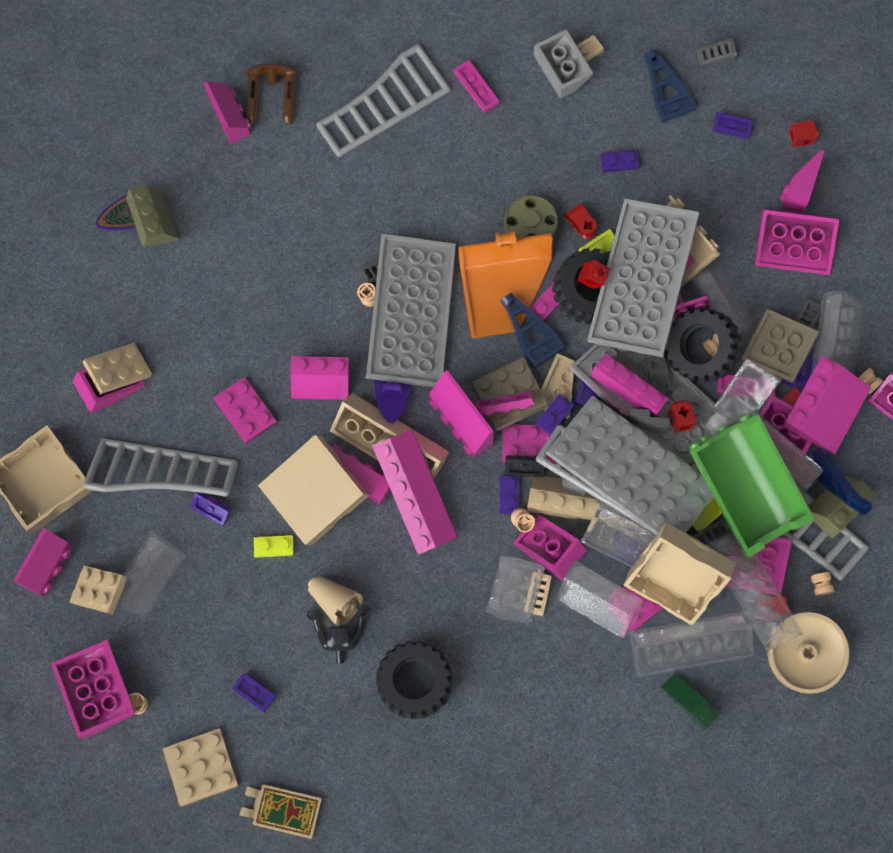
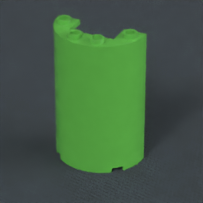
[689,413,815,557]

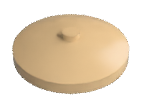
[768,612,849,693]

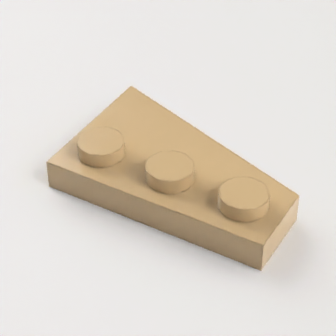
[541,353,575,419]

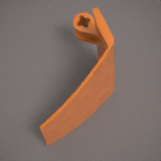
[458,230,553,338]

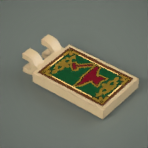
[240,785,322,839]

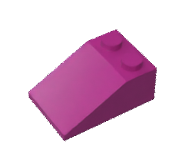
[780,150,824,213]
[73,368,145,413]
[513,514,587,581]

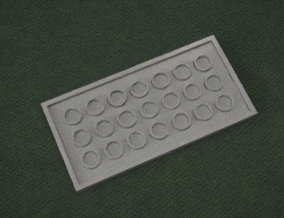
[587,199,700,357]
[366,234,456,387]
[570,344,734,466]
[546,396,714,535]

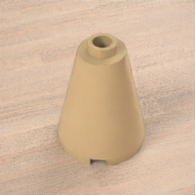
[308,576,363,627]

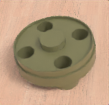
[504,196,558,240]

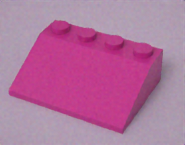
[755,208,839,275]
[782,355,871,455]
[429,370,493,458]
[51,640,135,740]

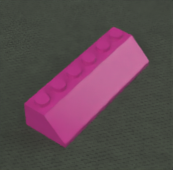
[373,430,458,554]

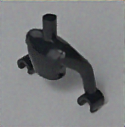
[307,607,370,664]

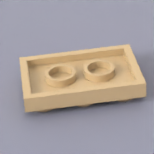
[83,343,152,394]
[69,566,127,615]

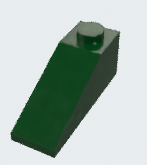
[661,673,720,731]

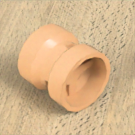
[357,283,376,307]
[703,333,719,357]
[859,368,884,394]
[511,508,535,532]
[811,572,835,596]
[129,693,148,715]

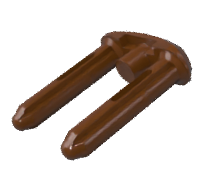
[246,63,299,125]

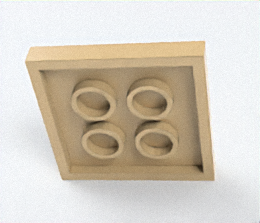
[162,728,238,807]

